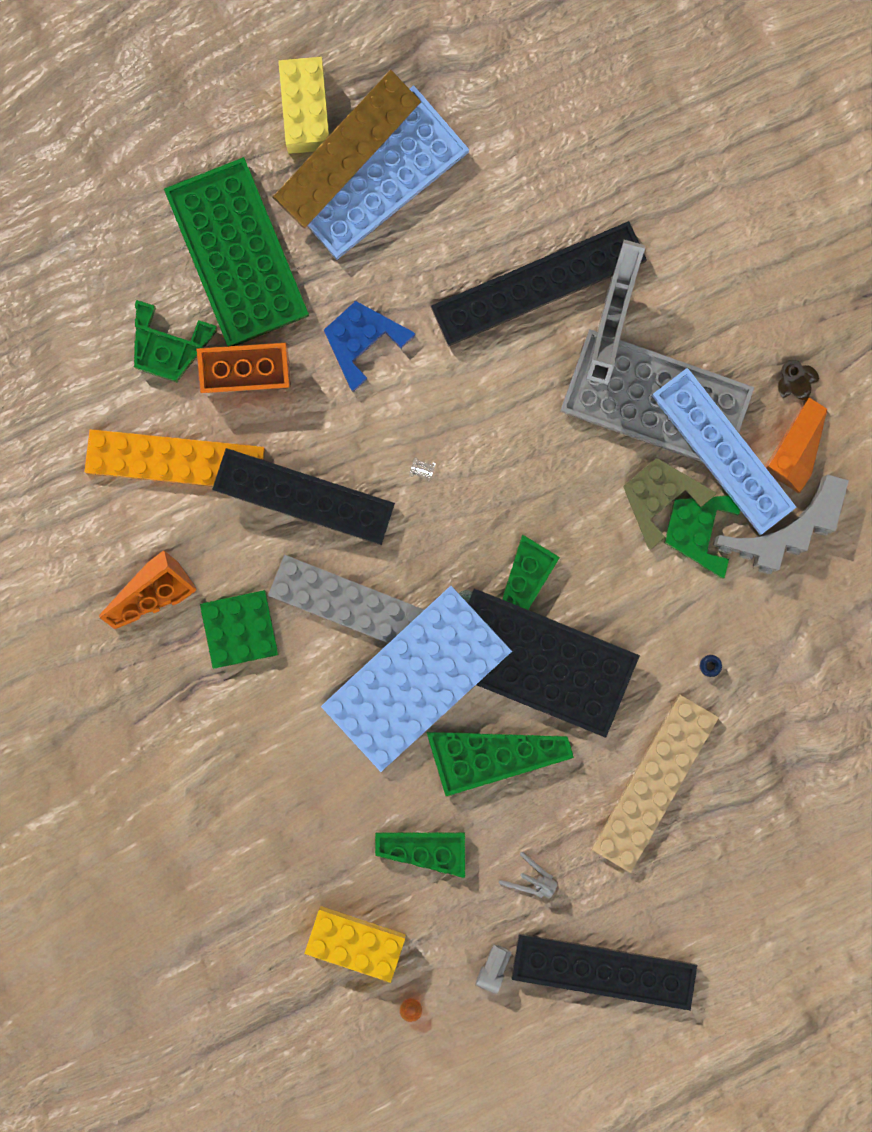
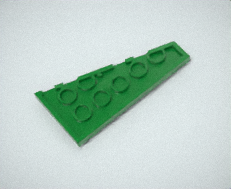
[427,732,574,797]

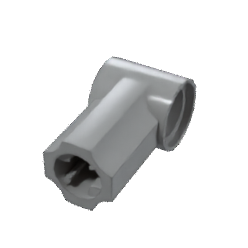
[475,944,512,994]

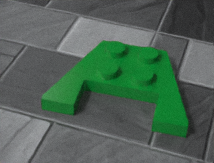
[134,300,218,383]
[664,496,741,579]

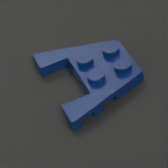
[324,301,415,392]

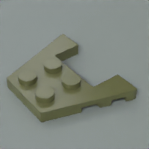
[623,458,716,550]

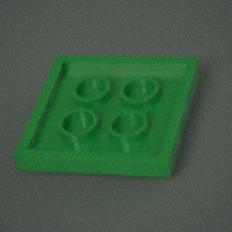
[200,590,279,669]

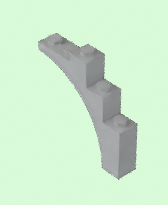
[586,240,645,385]
[713,475,849,574]

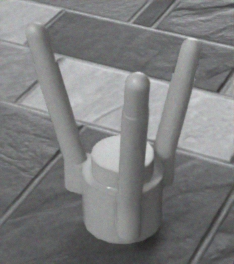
[499,852,557,898]

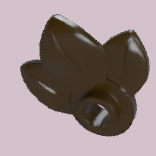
[778,360,819,401]

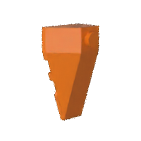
[765,397,827,493]
[99,550,196,629]

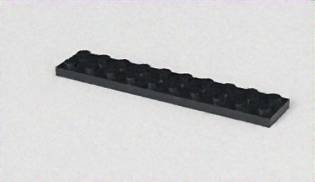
[431,221,647,347]

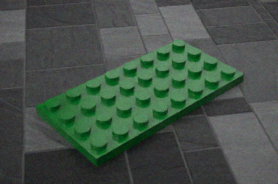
[164,157,309,347]

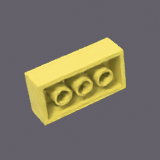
[278,57,330,154]

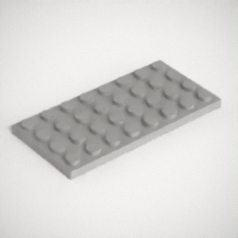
[560,329,755,462]

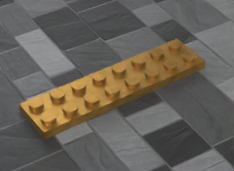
[272,70,421,228]

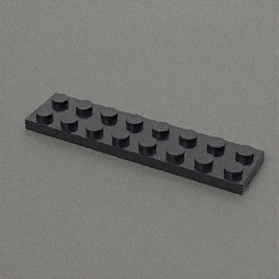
[212,448,395,545]
[511,933,698,1011]

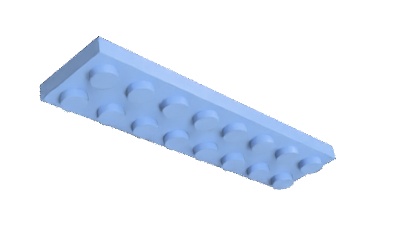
[651,368,797,535]

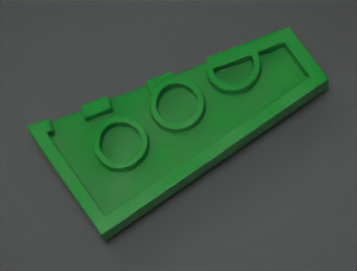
[375,832,465,878]

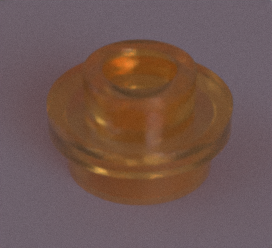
[400,998,422,1022]

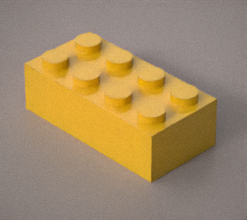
[304,906,406,983]

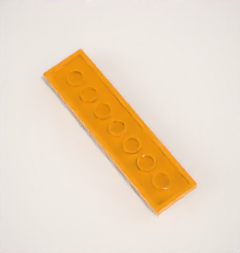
[84,429,265,487]

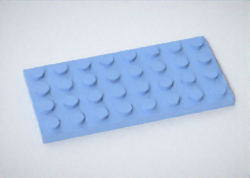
[308,85,469,260]
[321,585,512,772]

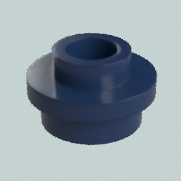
[699,655,722,677]

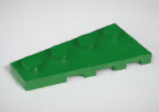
[502,534,560,610]

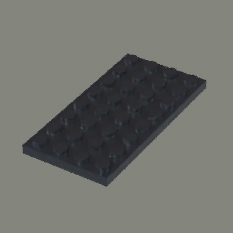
[468,588,640,738]

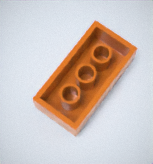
[197,343,291,393]

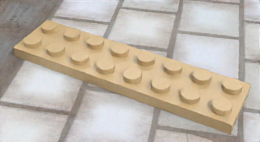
[591,695,719,873]

